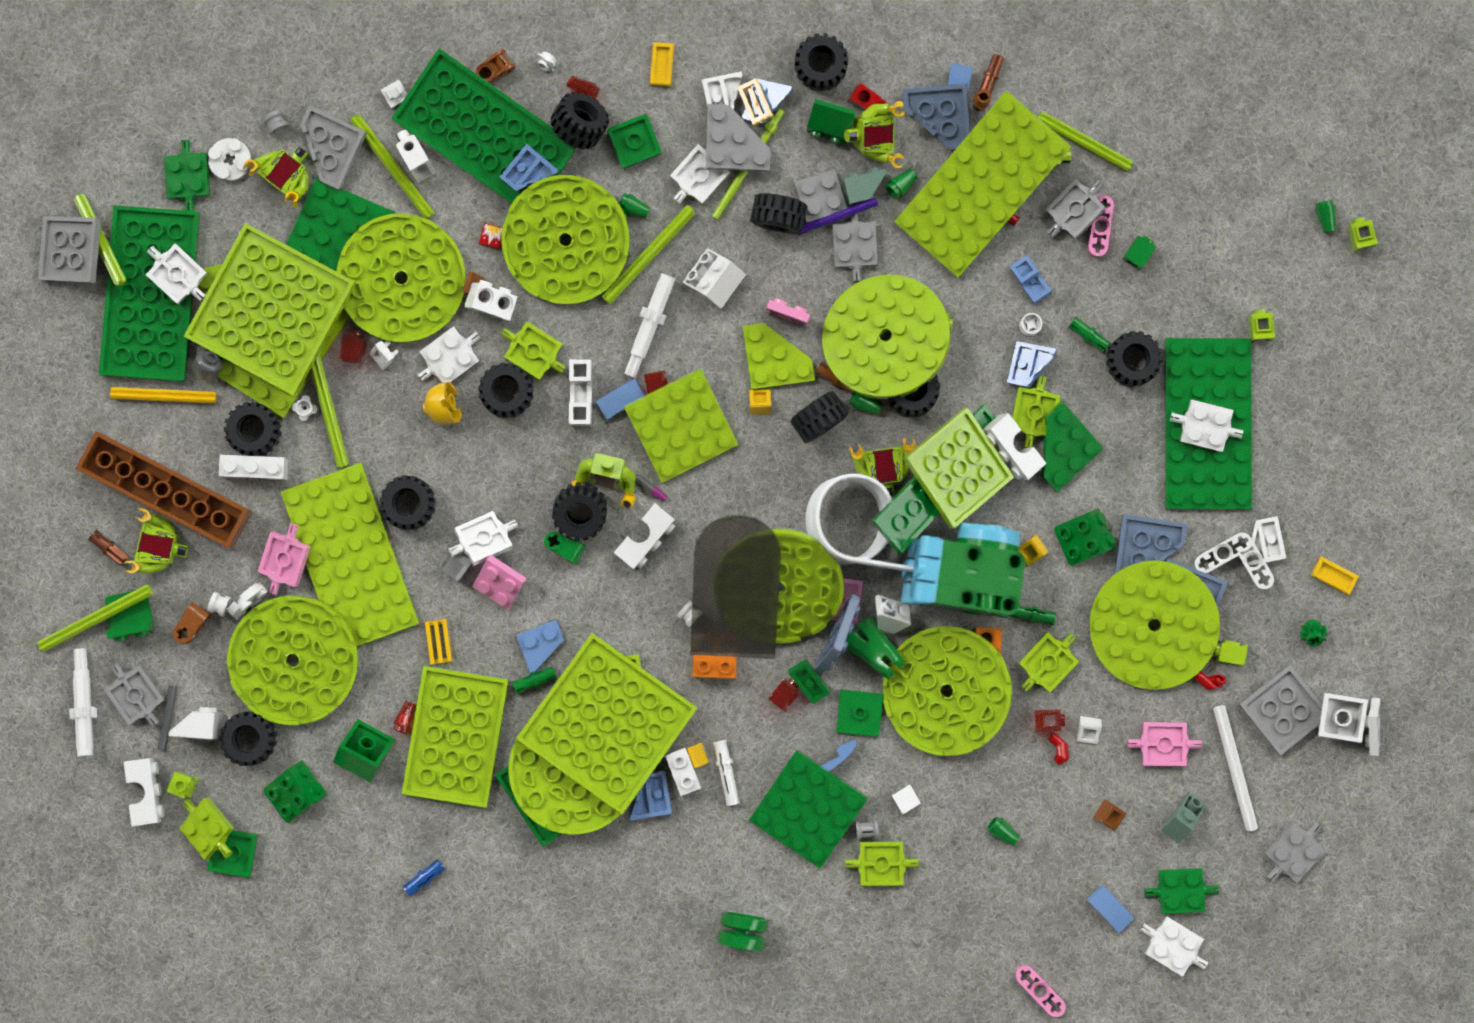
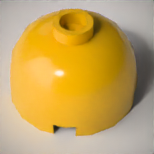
[423,382,462,426]

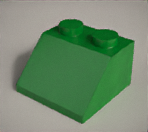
[806,99,856,145]
[333,719,395,783]

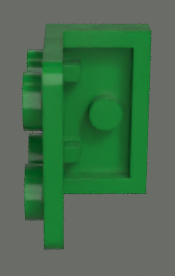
[1054,508,1116,566]
[105,591,155,642]
[263,760,328,823]

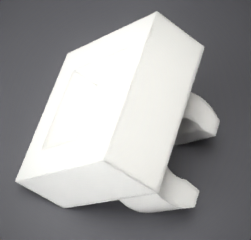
[381,80,407,109]
[369,341,398,370]

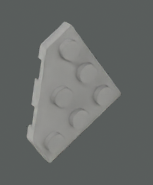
[705,104,770,172]
[300,105,367,190]

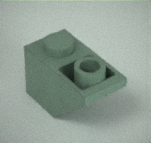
[843,167,886,207]
[1161,791,1206,844]

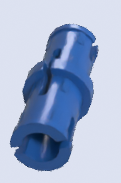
[403,859,445,897]

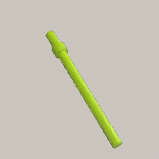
[712,108,786,221]

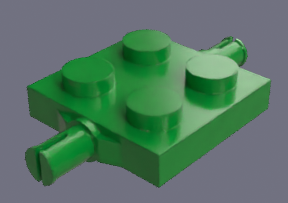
[164,140,211,211]
[1144,868,1219,914]

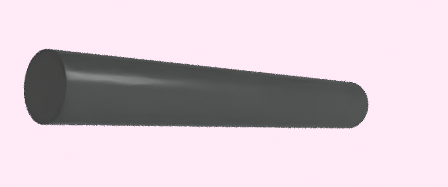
[158,685,177,751]

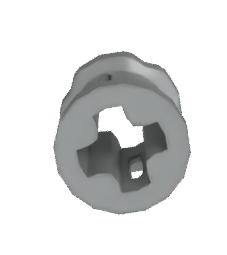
[855,820,879,841]

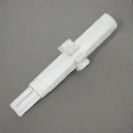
[624,273,675,378]
[69,648,97,757]

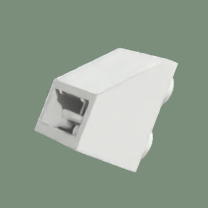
[682,248,746,309]

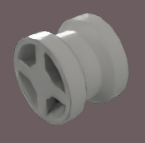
[262,110,289,135]

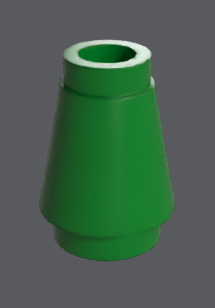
[886,169,918,199]
[619,193,651,219]
[1314,200,1336,232]
[849,392,882,415]
[987,816,1020,846]

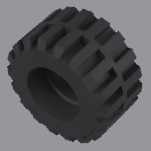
[795,33,848,91]
[550,92,609,150]
[750,193,808,234]
[1106,331,1163,387]
[478,362,534,418]
[887,374,940,417]
[790,391,849,443]
[224,402,282,456]
[379,475,436,530]
[552,482,607,541]
[219,712,277,766]

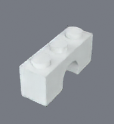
[569,359,592,426]
[983,413,1046,481]
[219,455,288,481]
[614,503,675,570]
[124,758,164,826]

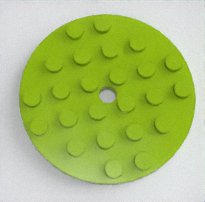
[502,175,630,304]
[337,213,466,342]
[822,275,951,399]
[714,529,844,644]
[1089,560,1220,690]
[227,595,358,725]
[883,626,1012,756]
[509,730,620,834]

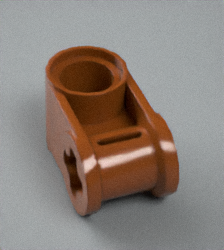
[476,49,517,84]
[173,602,211,644]

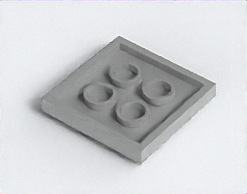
[38,216,101,283]
[1238,664,1322,755]

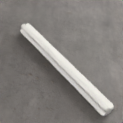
[1213,705,1258,832]

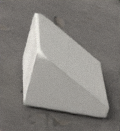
[1076,716,1102,745]
[891,785,920,814]

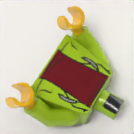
[844,101,905,168]
[242,146,309,208]
[849,438,916,496]
[571,453,636,508]
[124,508,189,574]

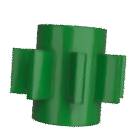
[1300,620,1328,647]

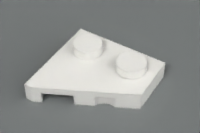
[701,71,742,110]
[1247,516,1286,566]
[1365,698,1380,756]

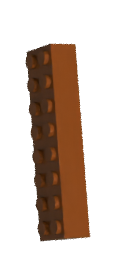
[75,431,253,549]

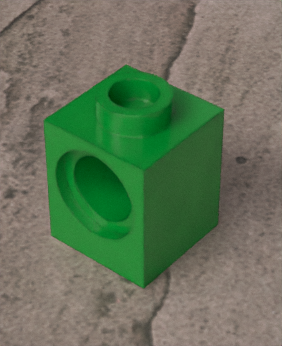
[1122,236,1156,271]

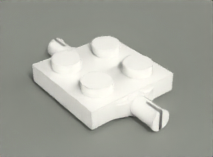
[670,144,730,205]
[146,244,208,305]
[418,326,481,383]
[1170,400,1243,452]
[448,511,518,566]
[1140,916,1208,977]

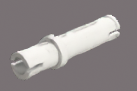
[713,740,740,806]

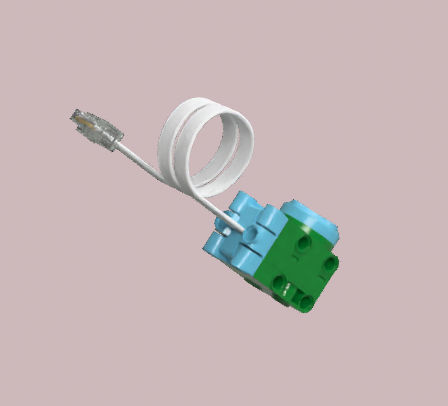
[723,474,1025,618]

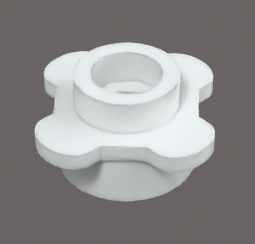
[535,52,556,72]
[292,395,318,421]

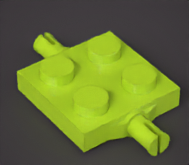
[500,321,567,380]
[1012,376,1061,448]
[1018,632,1080,693]
[179,798,234,859]
[845,841,919,886]

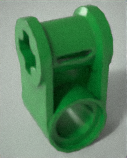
[544,531,586,565]

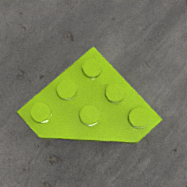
[743,323,815,390]

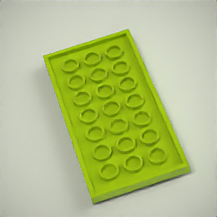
[894,90,1072,278]
[280,463,420,646]

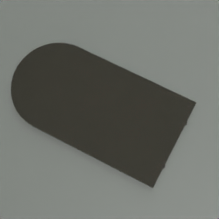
[690,515,781,658]

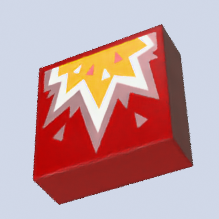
[479,223,503,250]

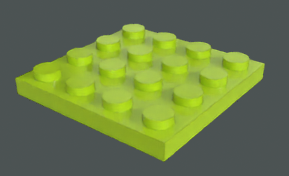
[624,368,738,483]
[903,407,1014,529]

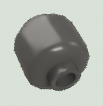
[192,349,223,381]

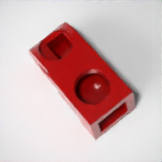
[847,83,889,111]

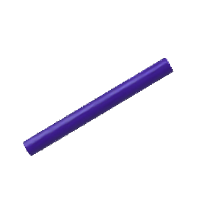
[797,197,878,236]

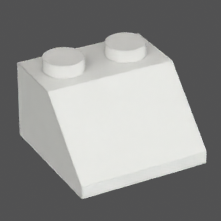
[1318,693,1368,743]
[169,707,222,739]

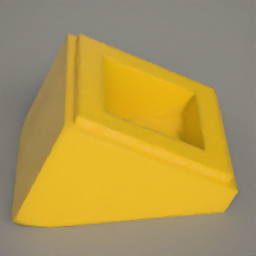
[749,389,771,415]
[1019,535,1049,567]
[687,743,709,768]

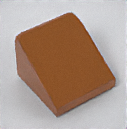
[463,272,486,298]
[1093,800,1126,831]

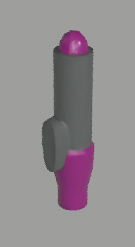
[635,474,668,502]

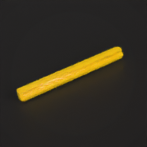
[110,387,217,404]

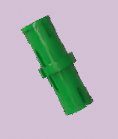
[1068,316,1110,353]
[1011,605,1056,626]
[512,666,557,694]

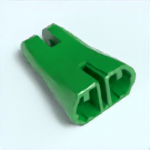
[845,616,906,680]

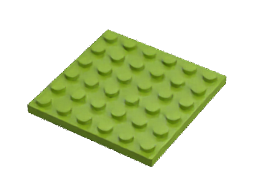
[184,223,357,397]
[516,633,697,815]

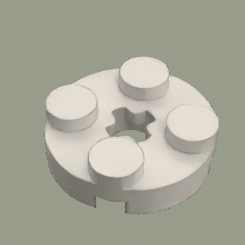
[208,138,252,181]
[227,582,268,620]

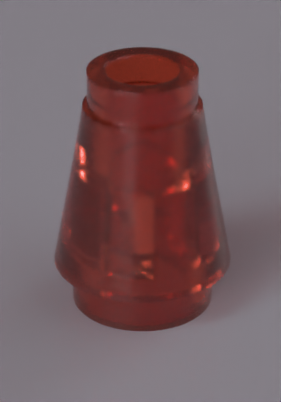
[567,76,600,99]
[393,701,417,735]

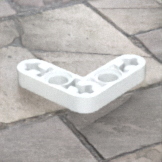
[1195,533,1274,589]

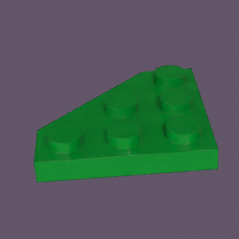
[1042,401,1104,493]

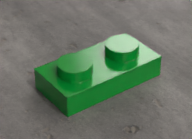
[788,659,831,704]

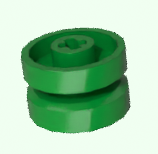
[717,912,769,951]

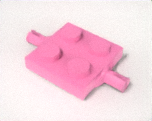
[258,523,311,595]
[1127,722,1202,766]

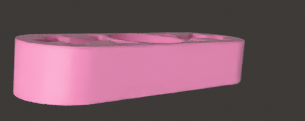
[1088,195,1114,257]
[1015,965,1066,1017]

